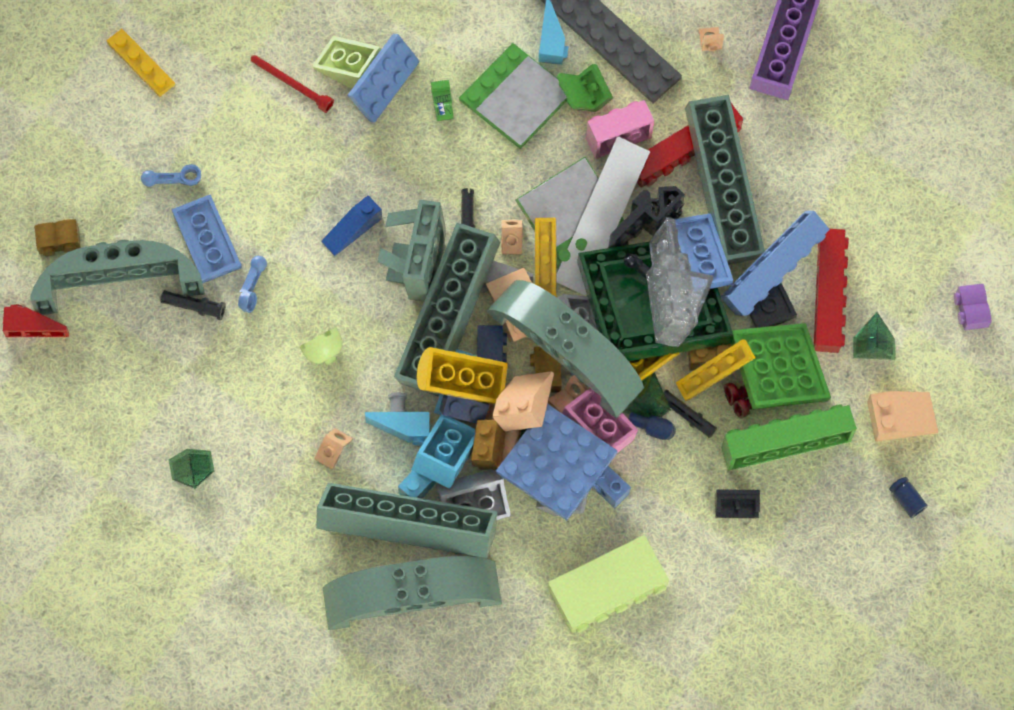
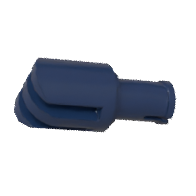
[628,412,676,440]

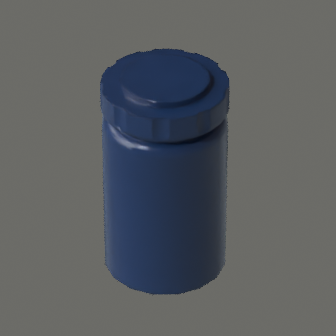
[889,476,928,519]

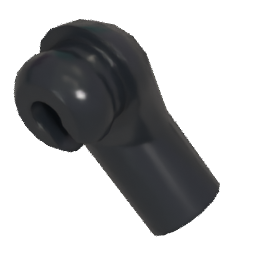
[624,254,653,279]

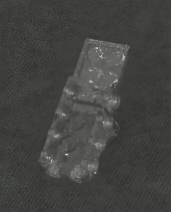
[646,218,713,347]

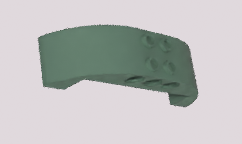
[30,240,205,315]
[487,280,644,419]
[322,556,502,630]

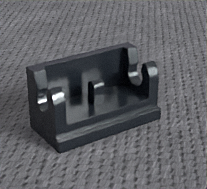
[715,489,760,518]

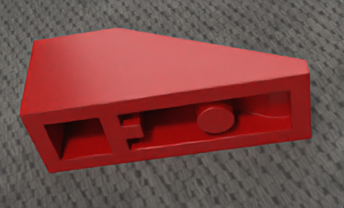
[2,304,69,337]

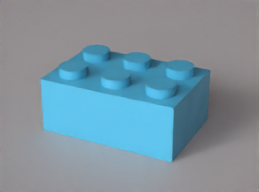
[411,414,476,489]

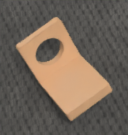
[699,27,724,51]
[501,220,523,254]
[548,375,588,413]
[314,428,353,469]

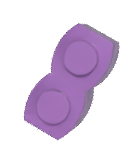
[954,284,992,330]

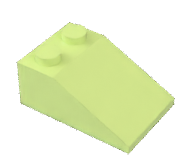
[312,36,381,89]

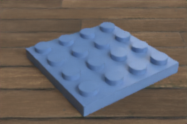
[496,404,617,521]

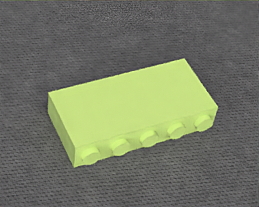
[547,535,669,633]

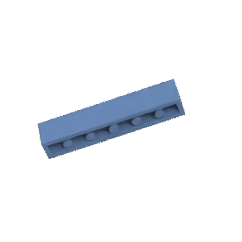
[721,211,830,316]

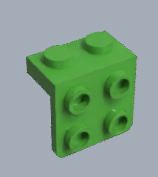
[557,64,614,112]

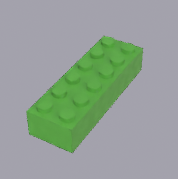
[721,404,857,471]

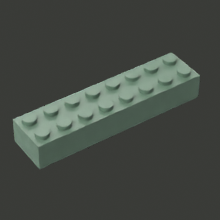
[685,95,765,265]
[394,223,501,396]
[316,483,498,558]

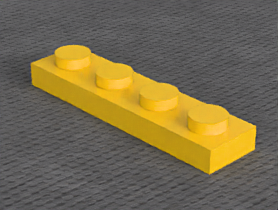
[106,28,175,97]
[535,218,557,297]
[675,340,755,401]

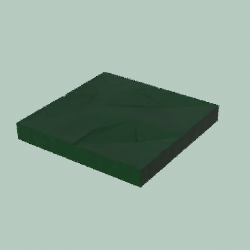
[577,238,733,361]

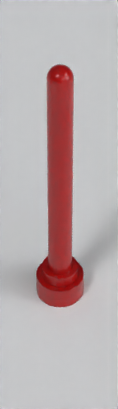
[251,55,334,113]

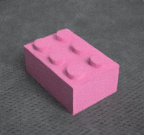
[586,100,654,159]
[562,388,638,453]

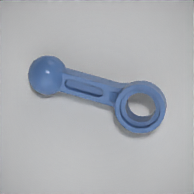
[141,164,201,187]
[238,256,267,313]

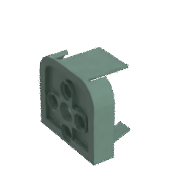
[378,199,446,302]

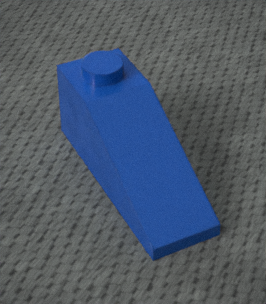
[321,195,382,256]

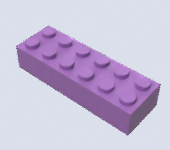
[749,0,820,101]

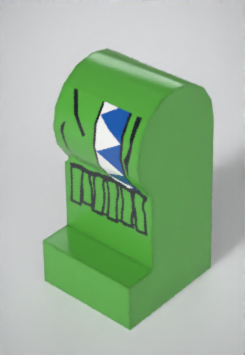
[431,80,453,121]

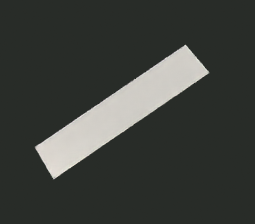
[557,136,650,295]

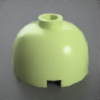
[299,327,343,366]

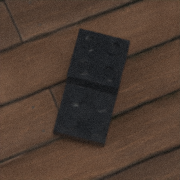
[608,186,685,248]

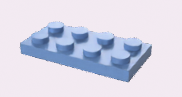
[348,34,420,123]
[172,195,242,283]
[670,213,733,291]

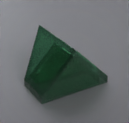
[853,312,896,360]
[623,373,671,418]
[169,449,215,489]

